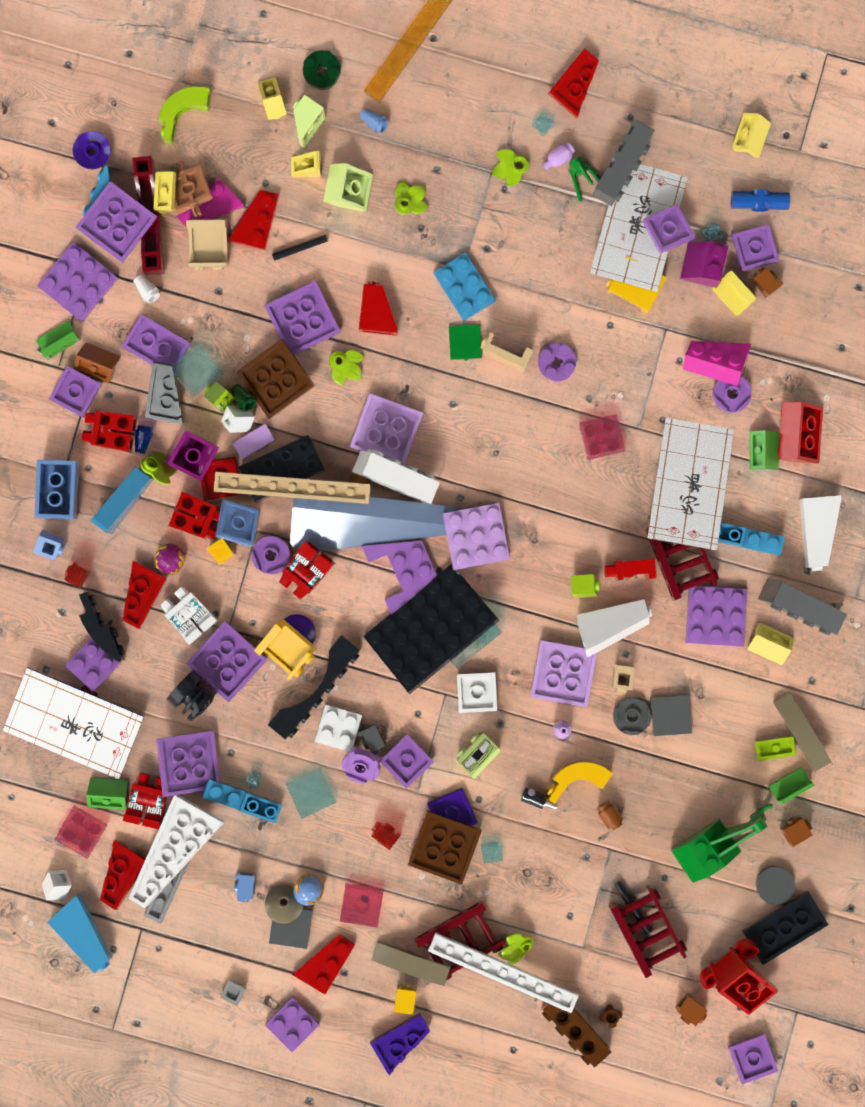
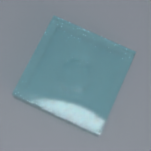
[173,344,223,398]
[286,767,336,819]

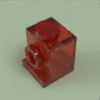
[64,562,91,588]
[371,821,402,850]

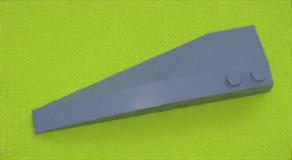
[290,497,467,551]

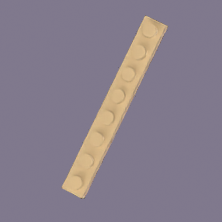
[214,472,371,504]

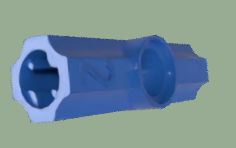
[730,189,790,212]

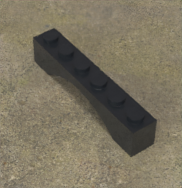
[268,635,360,740]

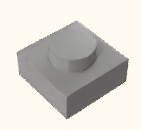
[220,979,246,1006]

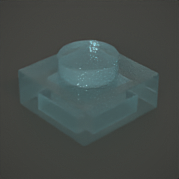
[481,841,503,864]

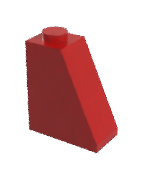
[359,281,398,336]

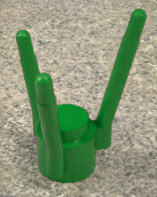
[568,156,601,203]

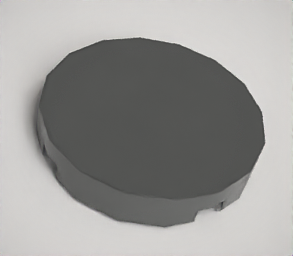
[613,697,652,735]
[756,866,795,905]

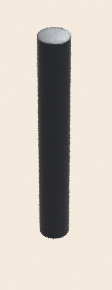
[272,235,328,261]
[614,881,652,934]

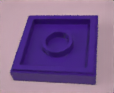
[427,788,478,826]

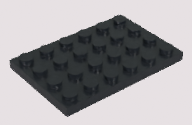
[363,564,500,694]

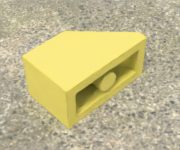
[257,77,287,120]

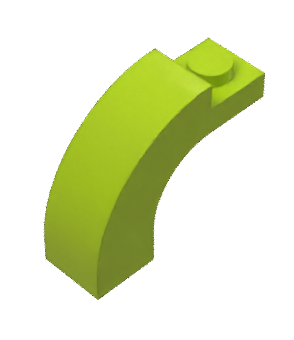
[158,86,211,145]

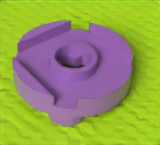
[538,343,576,382]
[712,376,751,413]
[252,536,290,575]
[341,747,381,783]

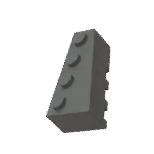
[592,119,655,207]
[758,579,847,636]

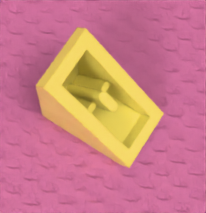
[291,151,321,177]

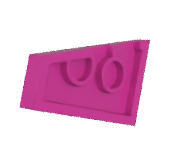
[176,178,245,229]

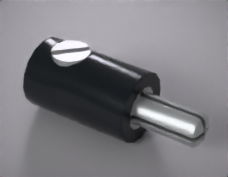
[521,788,558,810]

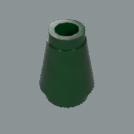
[231,384,256,411]

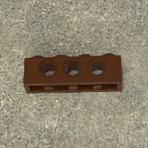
[542,1002,612,1068]

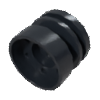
[166,670,218,721]

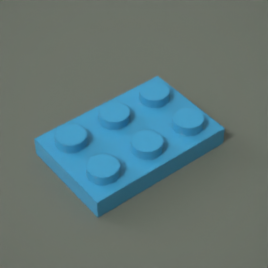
[433,253,496,322]

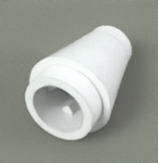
[133,275,160,304]

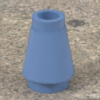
[360,108,389,134]

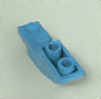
[718,522,785,556]
[202,778,282,823]

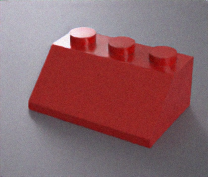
[778,402,823,464]

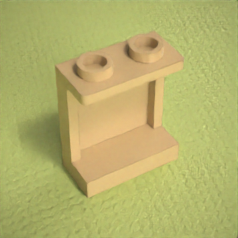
[186,219,228,270]
[481,332,534,373]

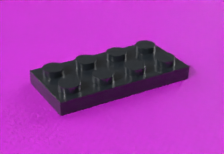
[742,891,829,965]

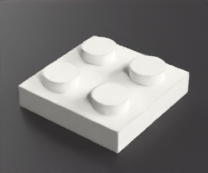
[457,672,497,713]
[315,705,362,751]

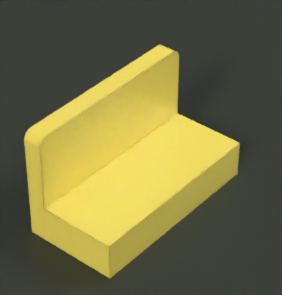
[732,113,771,158]
[154,171,176,214]
[712,270,757,316]
[748,623,795,665]

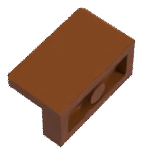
[74,343,120,383]

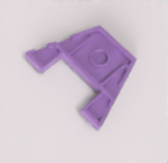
[362,541,437,615]

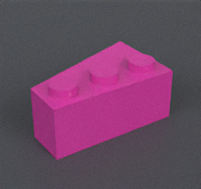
[683,341,751,386]

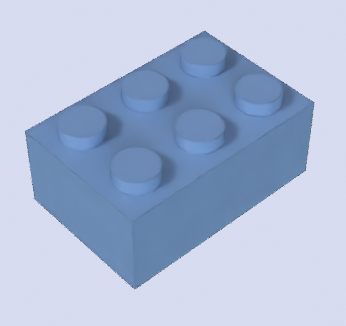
[34,460,80,520]

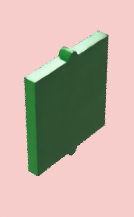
[449,324,482,361]

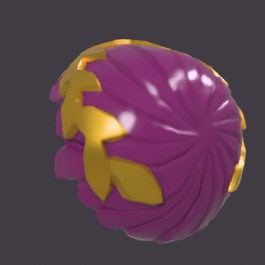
[154,544,185,576]

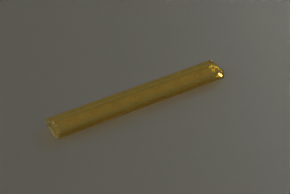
[364,0,453,103]

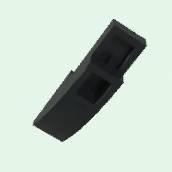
[79,592,126,662]

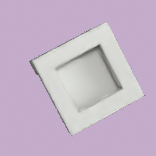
[221,406,255,433]
[42,870,72,900]

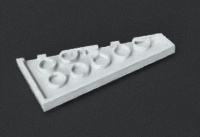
[128,795,225,908]

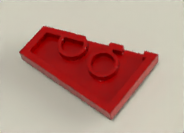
[548,48,599,118]
[228,190,279,251]
[122,560,167,629]
[100,840,146,910]
[292,934,355,995]

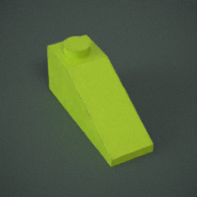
[203,382,235,413]

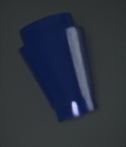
[135,425,154,454]

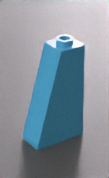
[90,467,154,534]
[47,893,112,974]

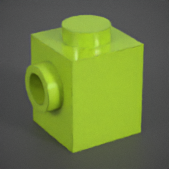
[571,574,601,598]

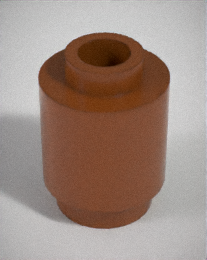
[597,800,624,830]

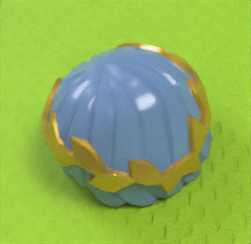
[293,874,324,906]

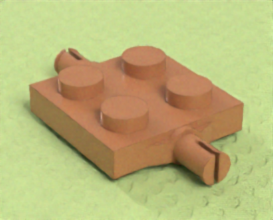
[175,161,213,218]

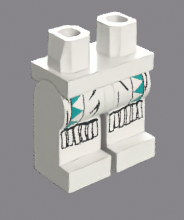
[161,587,218,645]

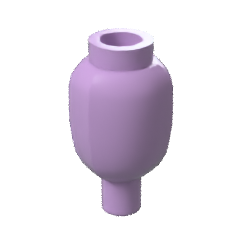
[542,142,575,170]
[553,720,571,739]

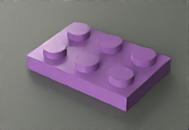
[121,314,191,372]

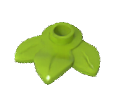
[492,149,529,187]
[394,181,428,215]
[329,350,364,385]
[140,452,177,485]
[498,933,534,965]

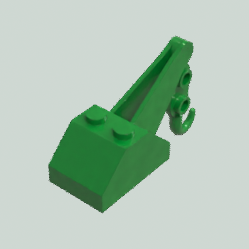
[671,804,773,883]

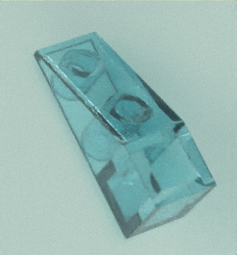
[451,624,502,669]

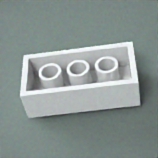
[352,449,440,504]

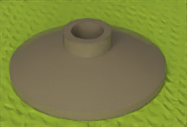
[265,885,303,924]

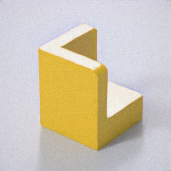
[207,539,235,565]
[394,985,417,1015]

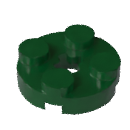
[303,50,341,90]

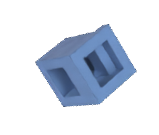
[33,530,65,561]
[234,872,256,902]

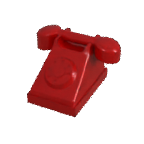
[699,938,779,1015]

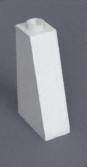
[799,495,841,571]
[577,599,652,657]

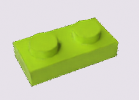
[754,736,796,761]

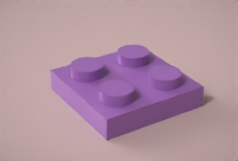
[643,204,695,254]
[731,224,779,272]
[49,366,102,418]
[65,638,120,692]
[380,734,434,789]
[265,996,320,1052]
[728,1033,778,1084]

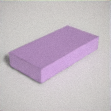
[233,424,276,460]

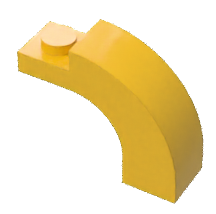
[547,761,613,804]

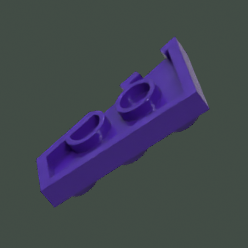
[370,1013,430,1076]

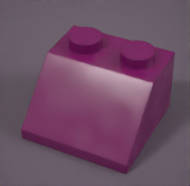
[680,241,729,288]
[164,427,219,481]

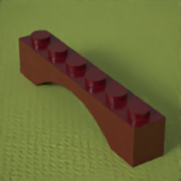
[132,156,165,276]

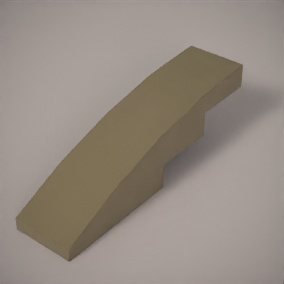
[773,693,832,772]
[372,941,450,986]

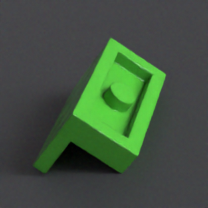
[36,321,80,360]
[750,430,779,470]
[768,767,815,805]
[86,777,129,810]

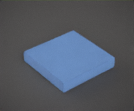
[215,499,260,547]

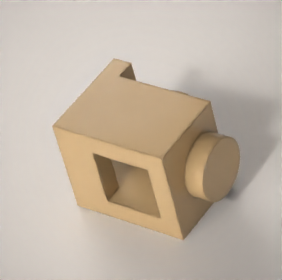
[612,664,635,693]

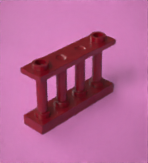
[645,528,719,601]
[609,885,687,978]
[415,901,505,981]

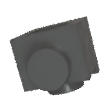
[358,724,385,754]

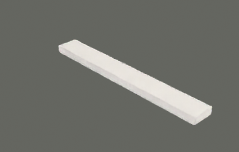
[428,932,579,1013]

